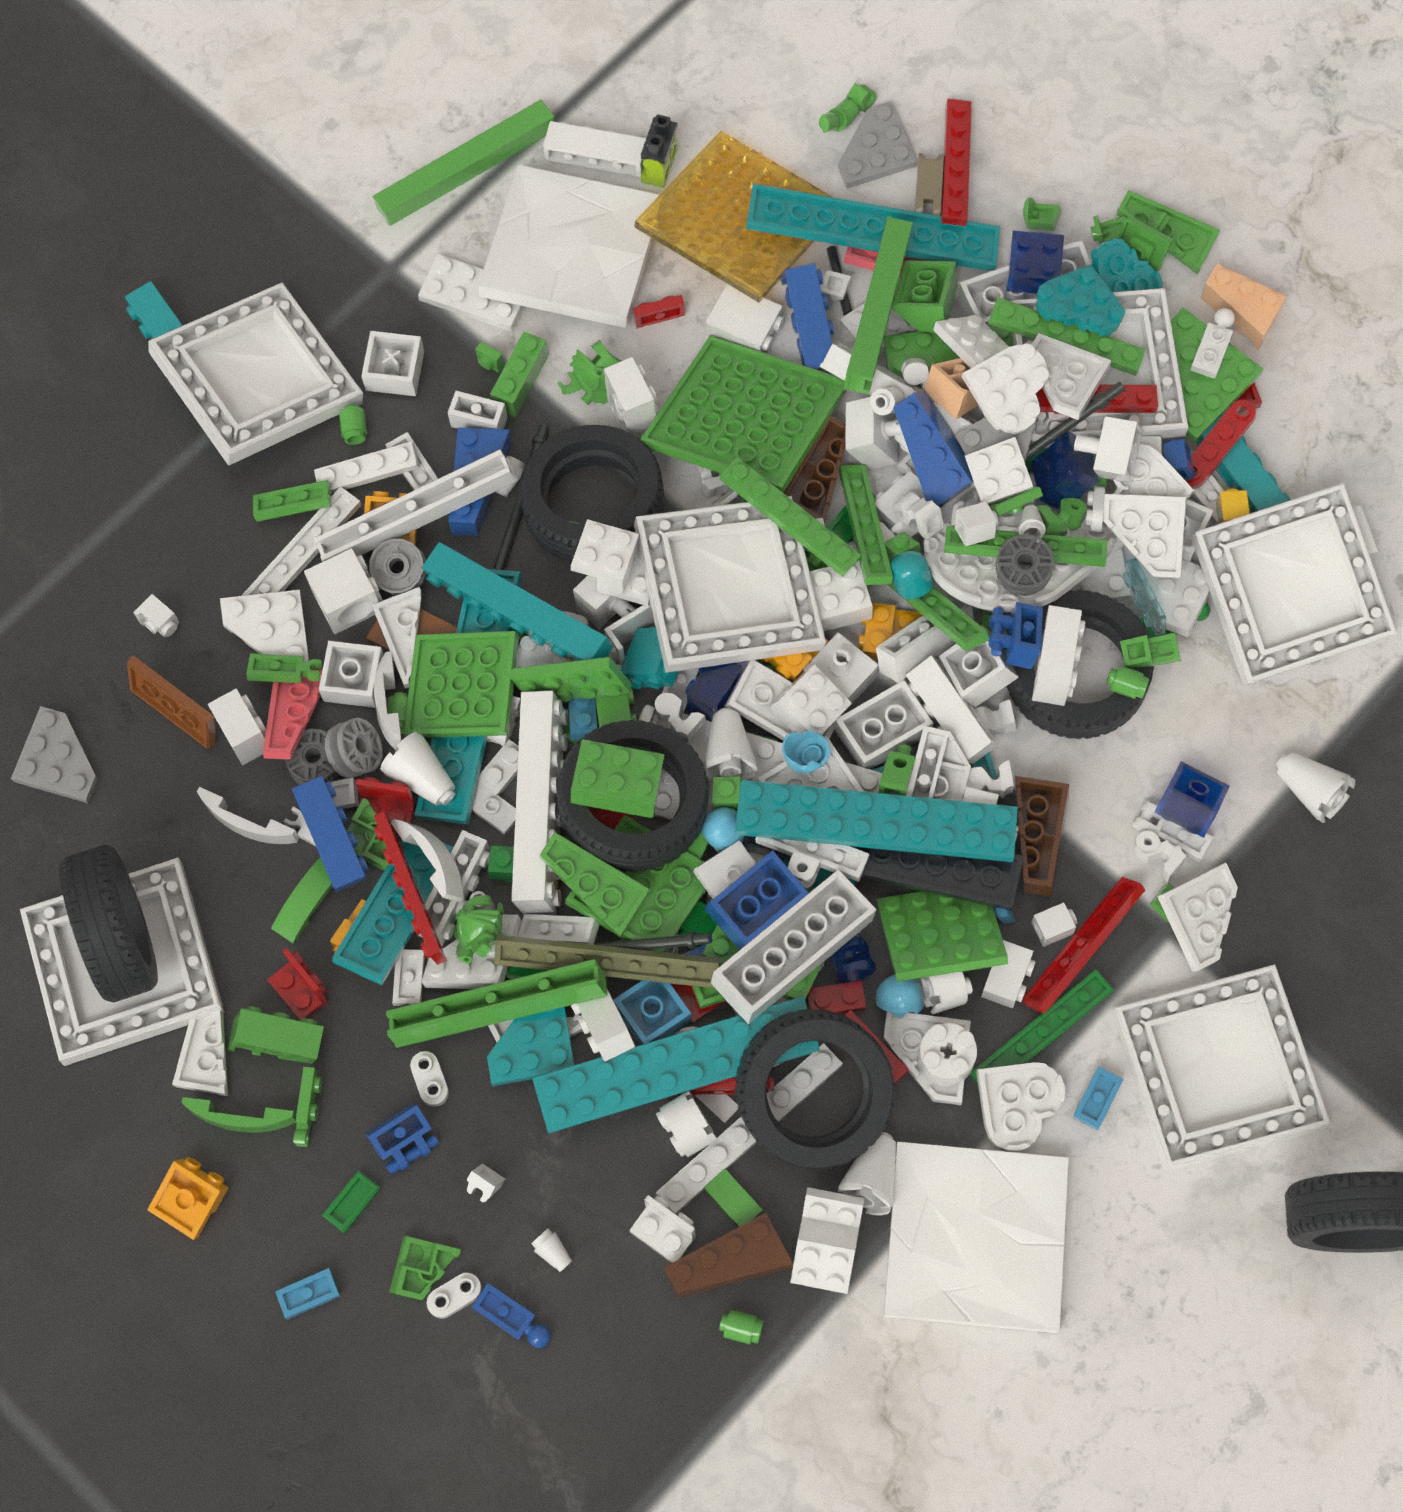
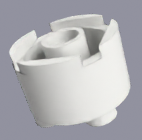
[916,972,972,1014]
[918,1023,977,1086]
[656,1091,717,1157]

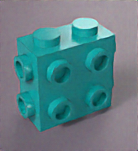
[621,626,678,689]

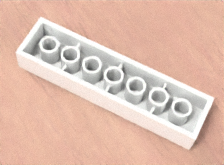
[512,691,569,915]

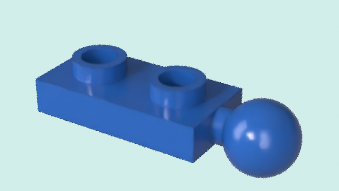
[472,1283,551,1348]

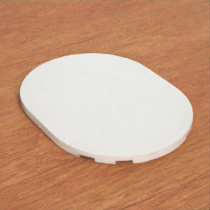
[923,465,1117,612]

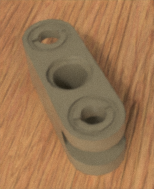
[915,153,944,216]

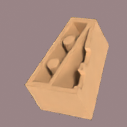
[1201,264,1286,351]
[924,358,978,420]

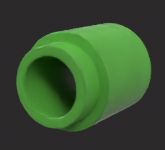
[339,404,367,445]
[1106,665,1149,699]
[387,692,408,734]
[719,1309,764,1344]

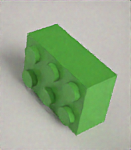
[570,739,664,818]

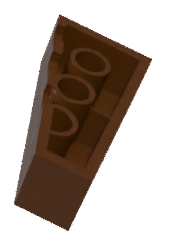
[783,415,846,524]
[1015,776,1069,897]
[664,1213,793,1298]

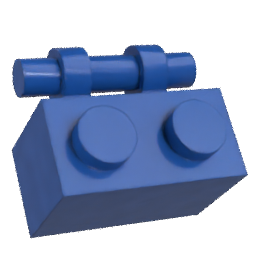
[988,602,1043,669]
[364,1102,439,1175]

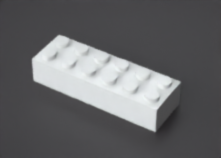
[711,869,876,1024]

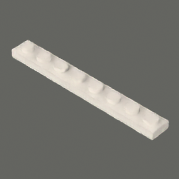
[656,1043,843,1215]

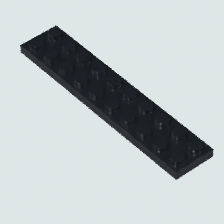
[742,836,1024,911]

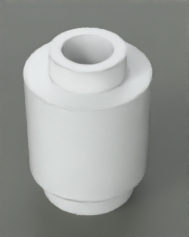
[870,387,904,415]

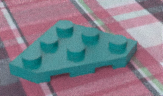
[487,1007,574,1086]

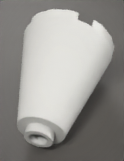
[703,708,757,784]
[380,732,455,806]
[1276,752,1355,823]
[837,1132,897,1215]

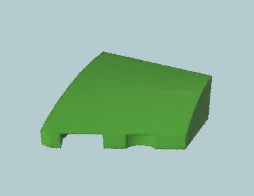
[347,798,388,871]
[389,1236,461,1300]

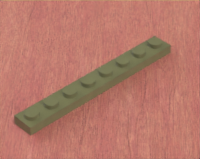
[495,935,720,988]

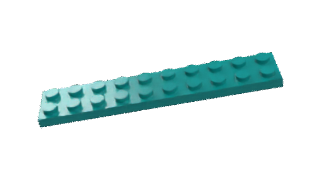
[746,184,1000,271]
[415,569,523,824]
[735,780,1017,862]
[532,996,820,1133]

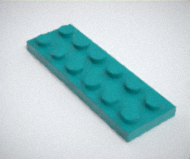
[332,841,454,985]

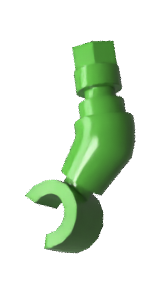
[819,83,877,133]

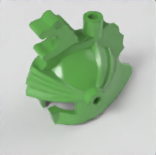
[557,340,622,405]
[454,895,504,963]

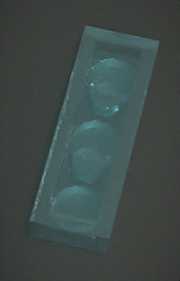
[1123,558,1166,636]

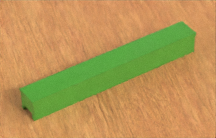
[373,99,555,226]
[843,216,913,394]
[386,959,607,1048]

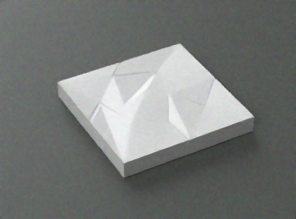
[478,165,663,328]
[149,283,363,466]
[1011,288,1188,448]
[1190,483,1397,686]
[634,496,826,673]
[20,858,225,1066]
[1112,965,1331,1172]
[884,1142,1069,1334]

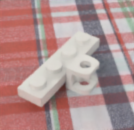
[756,837,869,890]

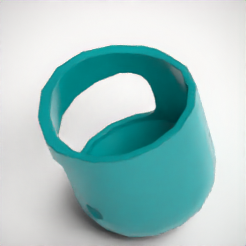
[890,551,934,599]

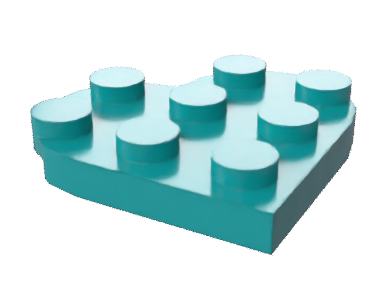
[1091,239,1163,292]
[1035,264,1125,337]

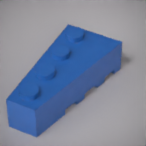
[780,263,834,370]
[893,390,974,507]
[449,428,512,536]
[292,776,369,892]

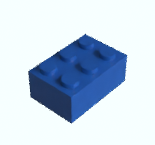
[704,850,809,951]

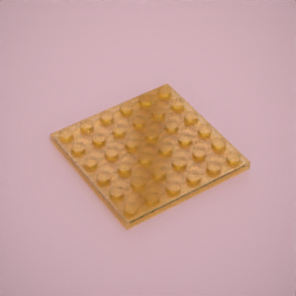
[634,130,832,303]

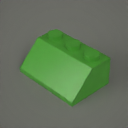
[892,261,958,333]

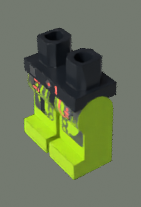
[641,114,678,188]

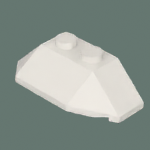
[906,726,971,801]

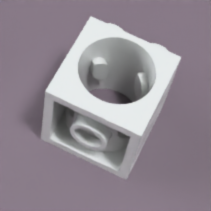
[304,548,383,635]

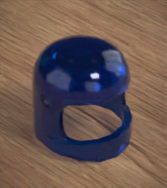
[830,935,877,983]

